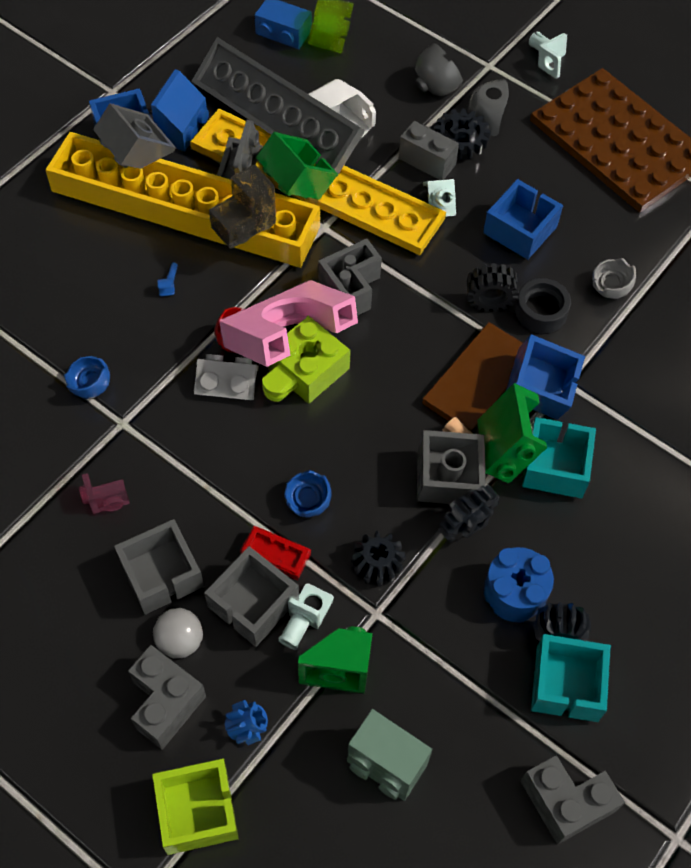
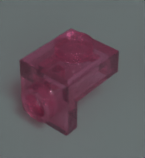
[79,473,130,514]

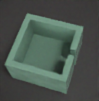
[347,709,433,801]

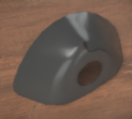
[467,79,509,136]

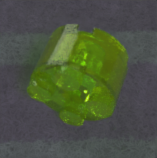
[308,0,354,54]

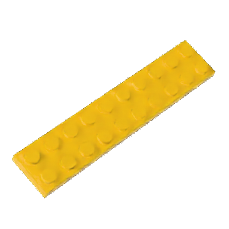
[190,109,446,255]

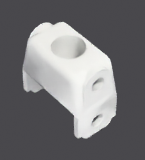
[309,79,376,137]

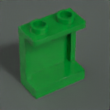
[477,383,547,483]

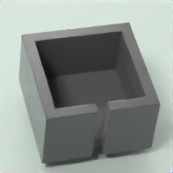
[114,519,204,615]
[205,546,299,647]

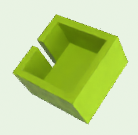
[152,758,239,855]

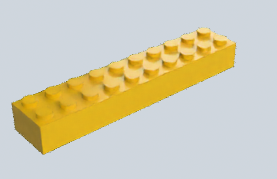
[46,132,320,268]

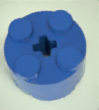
[484,547,554,622]

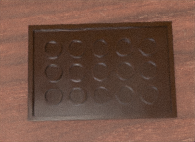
[530,68,691,213]

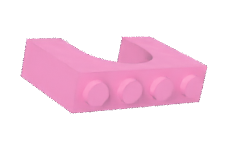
[219,280,358,367]

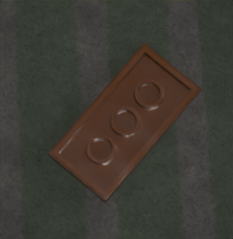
[422,322,523,433]

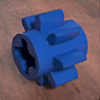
[225,700,268,745]

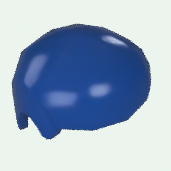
[64,356,110,399]
[284,470,332,518]

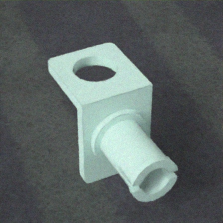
[529,31,567,79]
[423,179,456,217]
[278,584,334,650]

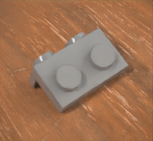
[194,354,259,400]

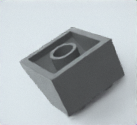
[93,103,176,169]
[417,430,486,504]

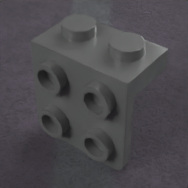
[217,120,263,185]

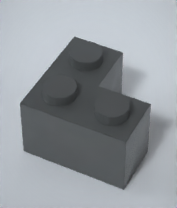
[318,238,382,316]
[128,645,206,750]
[521,755,625,845]

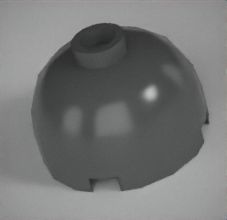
[415,43,463,96]

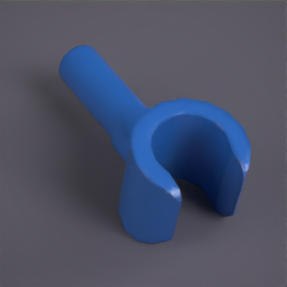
[158,263,178,296]

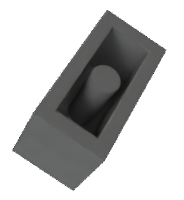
[398,121,459,180]

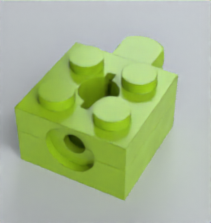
[262,315,350,404]

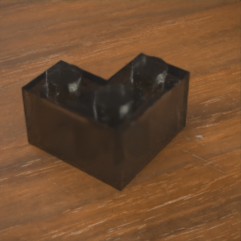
[209,164,276,249]

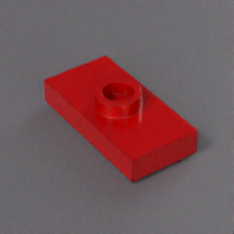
[240,526,311,580]

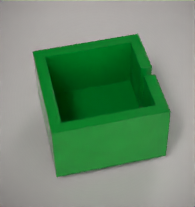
[256,132,338,199]

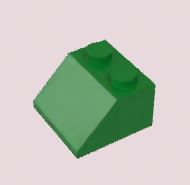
[298,626,373,694]

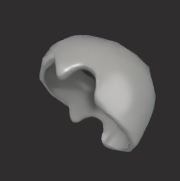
[592,258,636,299]
[153,608,203,659]

